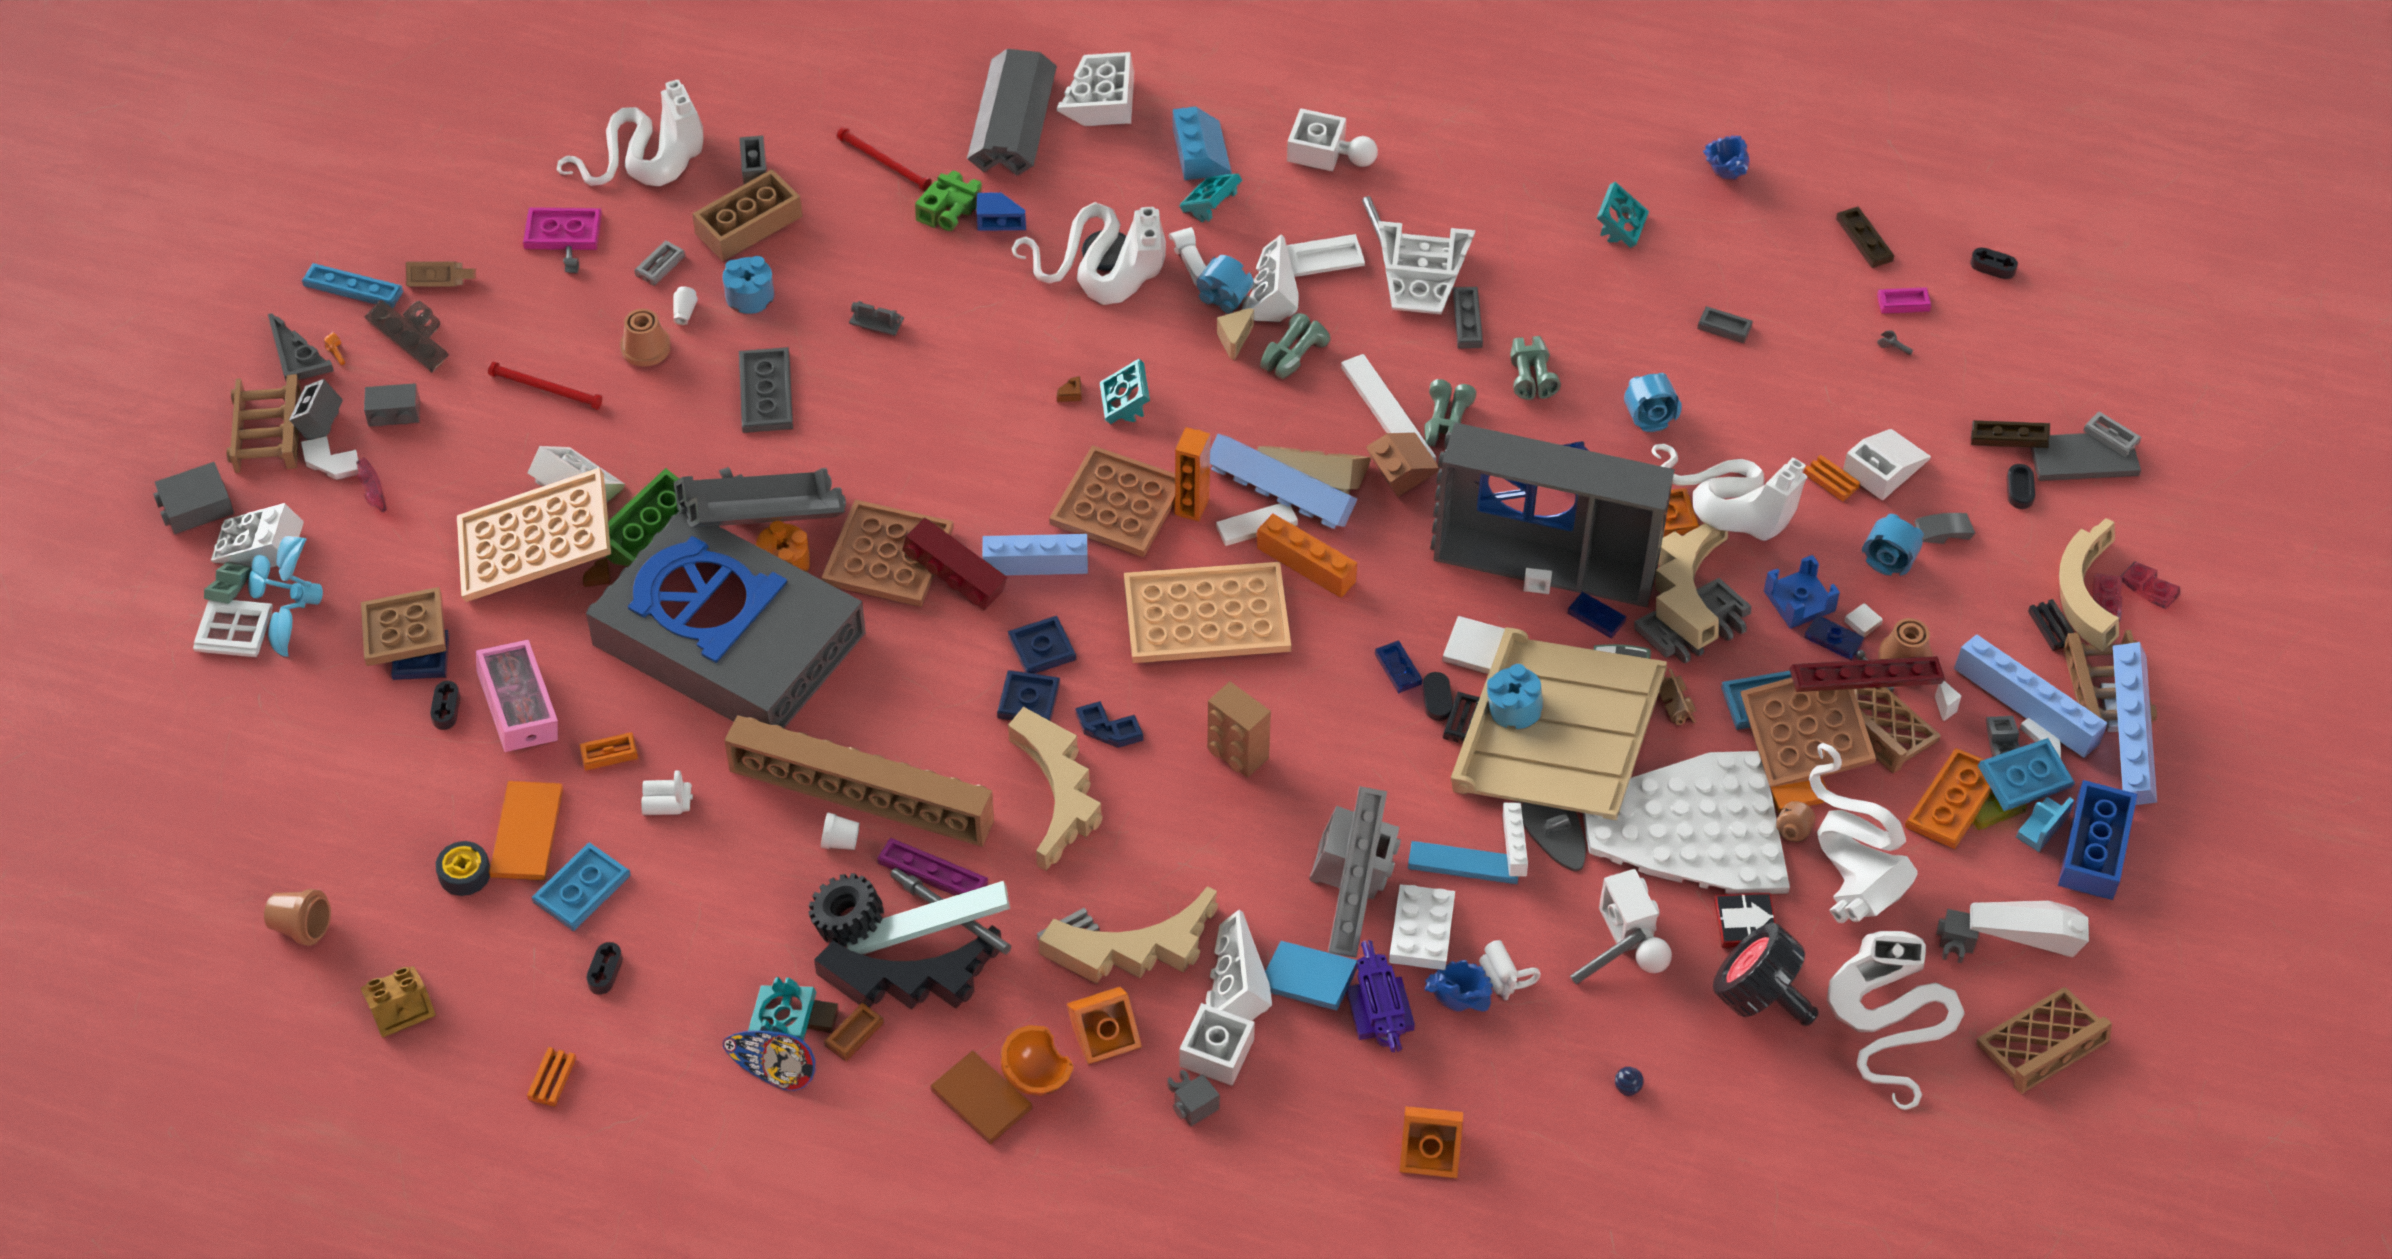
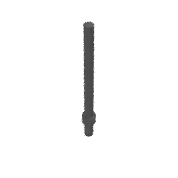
[891,868,1011,955]

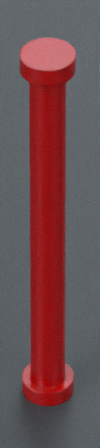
[836,127,932,191]
[488,361,603,410]

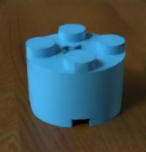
[1196,255,1254,314]
[722,256,775,314]
[1624,373,1682,432]
[1862,514,1924,576]
[1487,664,1543,729]

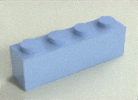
[982,534,1088,575]

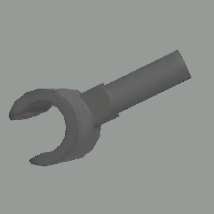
[564,246,579,273]
[1877,330,1913,355]

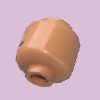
[1776,801,1816,842]

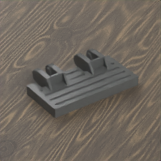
[1634,578,1751,663]

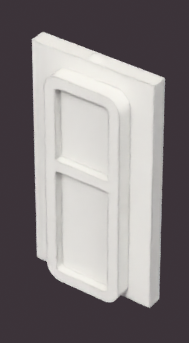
[1286,234,1365,277]

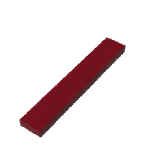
[1789,656,1945,692]

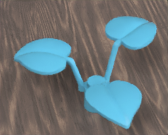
[248,536,323,657]

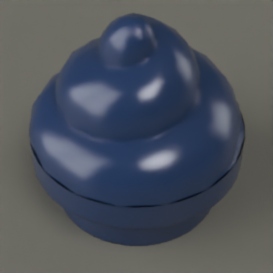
[1614,1067,1644,1096]

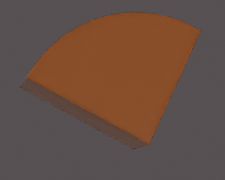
[1057,376,1082,402]
[583,558,610,587]

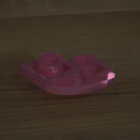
[356,457,387,513]
[2120,561,2181,609]
[2093,573,2123,622]

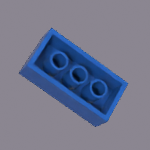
[2058,780,2138,900]

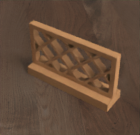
[1854,687,1941,774]
[1976,987,2112,1094]

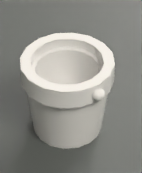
[821,813,860,850]

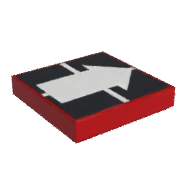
[1714,893,1776,948]

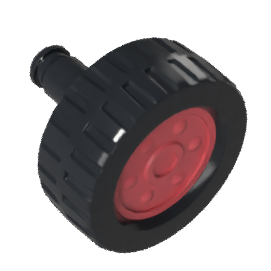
[1713,923,1819,1026]

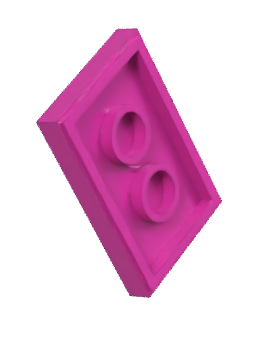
[523,208,602,250]

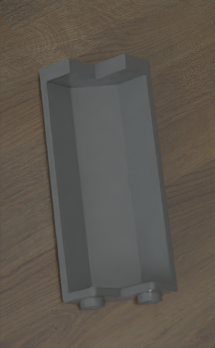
[967,49,1057,176]
[674,468,846,528]

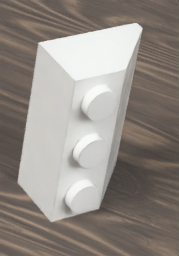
[528,446,625,502]

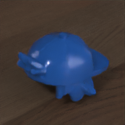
[1703,135,1750,180]
[1425,960,1493,1012]

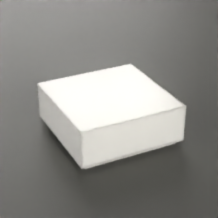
[1523,568,1552,594]
[1844,603,1883,638]

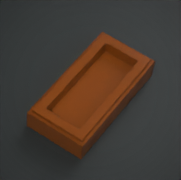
[824,1003,884,1061]

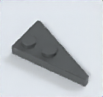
[268,313,334,381]

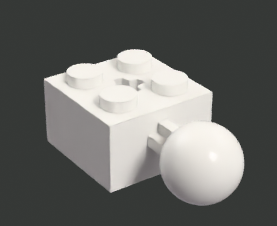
[1287,108,1378,171]
[1599,869,1672,973]

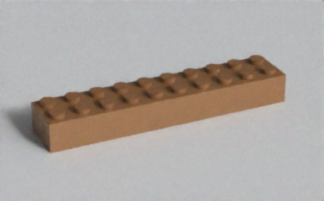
[724,715,994,847]

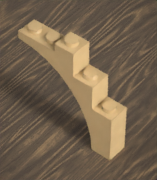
[1656,523,1728,650]
[1008,707,1103,871]
[1039,886,1218,984]

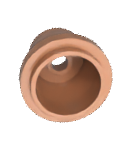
[620,309,671,367]
[1878,618,1933,659]
[264,889,331,946]

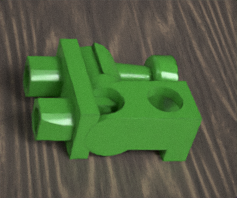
[915,170,982,231]

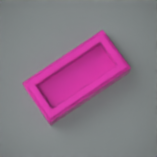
[1877,287,1931,314]

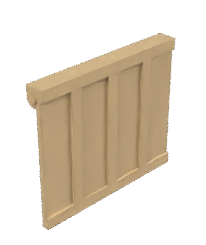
[1451,627,1667,821]

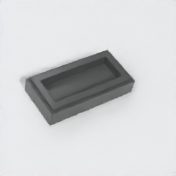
[1697,306,1753,343]

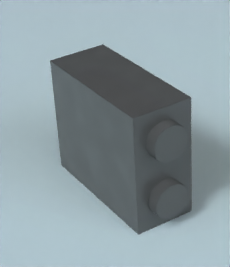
[153,462,234,534]

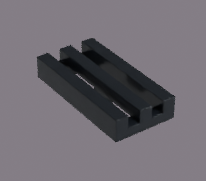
[2028,599,2074,651]
[1443,692,1480,742]

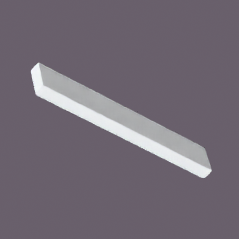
[1341,354,1436,462]

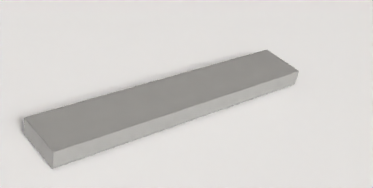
[1328,786,1387,958]

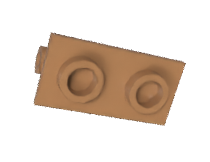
[1659,668,1696,725]

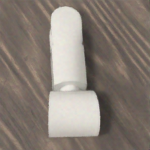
[1168,227,1206,286]

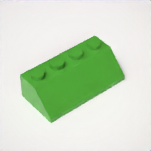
[605,468,679,566]

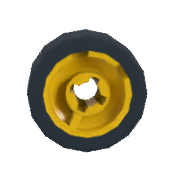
[436,841,490,896]

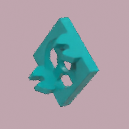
[1179,173,1242,222]
[1597,182,1649,248]
[1099,359,1150,424]
[748,977,817,1040]

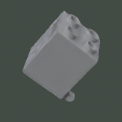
[1309,806,1401,899]

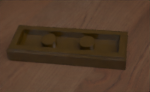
[1836,206,1894,268]
[1971,420,2050,448]

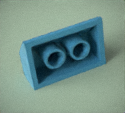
[1173,107,1231,180]

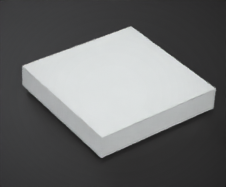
[1442,616,1505,674]

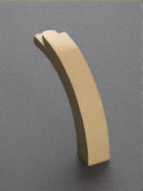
[2059,518,2119,651]

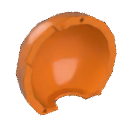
[1000,1025,1074,1096]

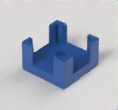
[1764,555,1840,629]

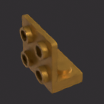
[361,966,436,1038]

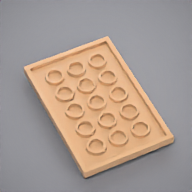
[457,468,611,602]
[1124,562,1291,663]

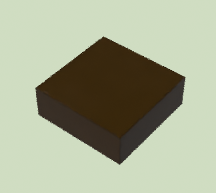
[807,1000,839,1033]

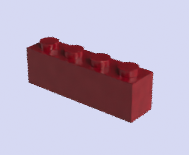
[902,517,1007,611]

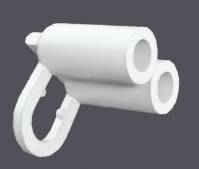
[641,770,693,815]
[1479,940,1541,1000]

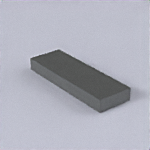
[1452,287,1483,348]

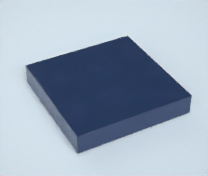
[1008,615,1076,674]
[391,630,450,680]
[997,670,1060,721]

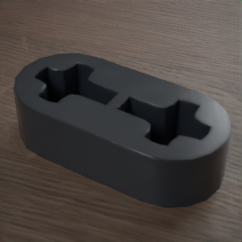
[1970,247,2018,279]
[430,681,460,730]
[586,942,623,994]

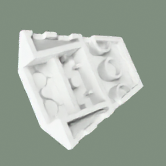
[1378,221,1475,314]

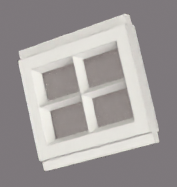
[193,600,273,657]

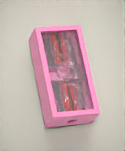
[476,640,558,752]

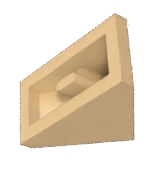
[1217,308,1254,360]

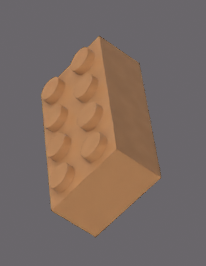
[692,169,803,261]

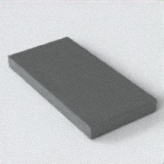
[739,347,793,433]
[2030,433,2141,481]

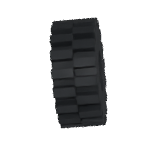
[808,873,884,947]

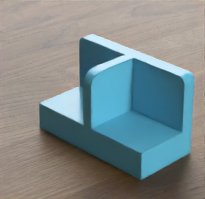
[2016,797,2074,852]

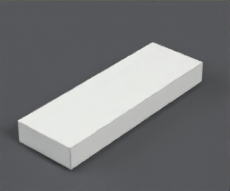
[1216,503,1298,546]

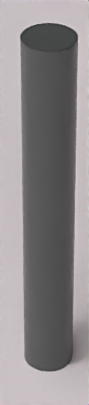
[1570,928,1646,985]

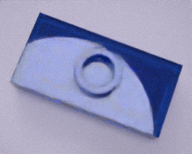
[1567,591,1627,639]
[1804,614,1865,661]
[1375,640,1423,694]

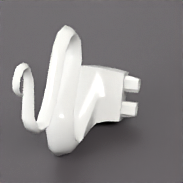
[557,80,704,186]
[1012,202,1166,305]
[1651,444,1807,541]
[1809,743,1918,923]
[1826,931,1965,1110]

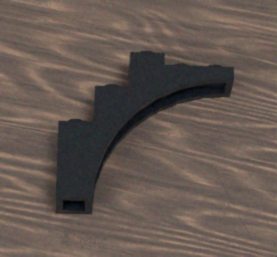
[814,925,1002,1010]

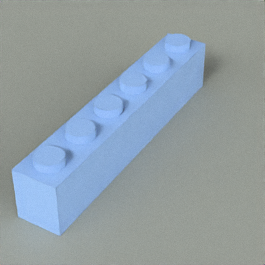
[1210,434,1357,529]
[1954,634,2108,758]
[2113,642,2157,805]

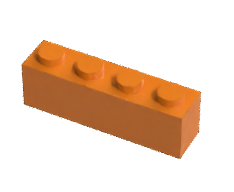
[1175,427,1210,522]
[1257,513,1357,598]

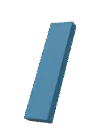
[302,263,403,309]
[1408,841,1519,884]

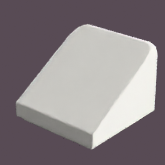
[1935,681,1961,721]

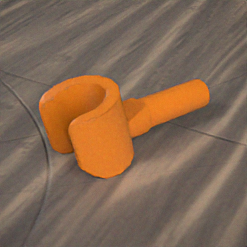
[324,332,346,366]

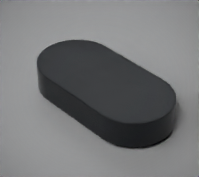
[2006,464,2035,509]
[1423,672,1452,721]

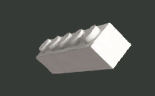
[1502,803,1528,876]

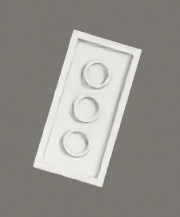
[1389,884,1455,970]

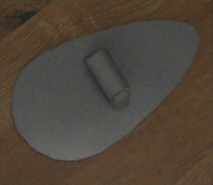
[1521,802,1585,871]

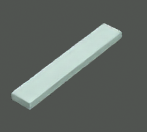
[847,881,1010,955]

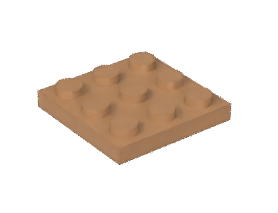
[361,587,446,666]

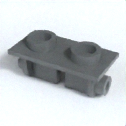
[849,301,904,336]

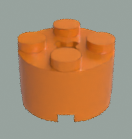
[756,521,810,572]

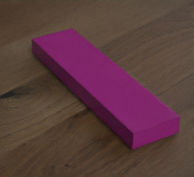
[877,837,988,896]

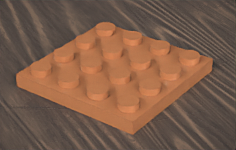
[1049,445,1175,557]
[821,499,954,607]
[1740,678,1876,787]

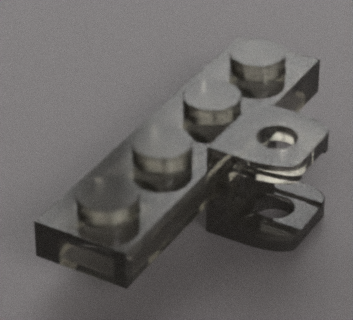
[364,300,449,373]

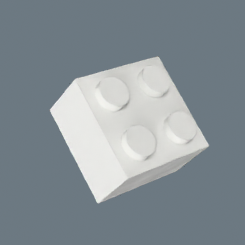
[1179,1003,1255,1086]

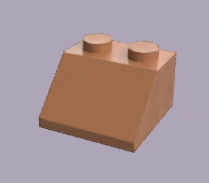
[1366,432,1440,497]

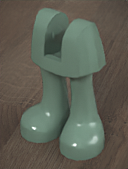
[1260,313,1331,380]
[1510,336,1561,400]
[1424,379,1477,449]

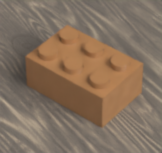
[1207,681,1271,778]

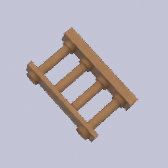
[226,374,302,473]
[2063,630,2157,724]

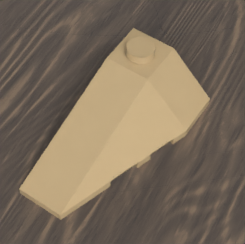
[1257,446,1371,493]

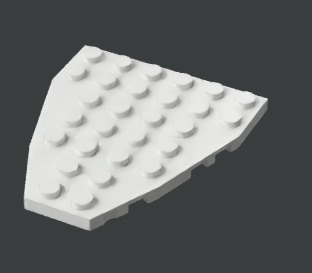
[1583,751,1790,895]

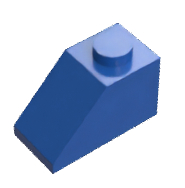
[977,193,1026,231]

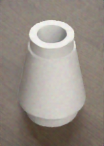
[673,287,698,325]

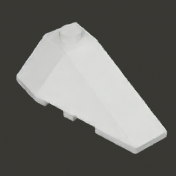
[1242,235,1299,322]
[1970,901,2089,957]
[1206,910,1272,1021]

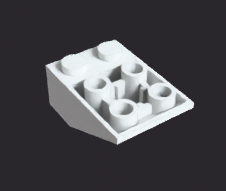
[1843,429,1931,501]
[211,503,304,568]

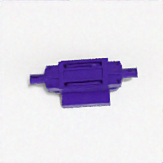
[1346,940,1415,1053]

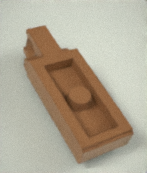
[406,261,476,287]

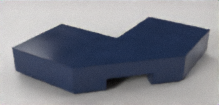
[1075,701,1144,748]

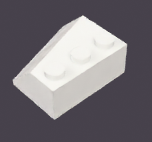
[1057,52,1134,126]

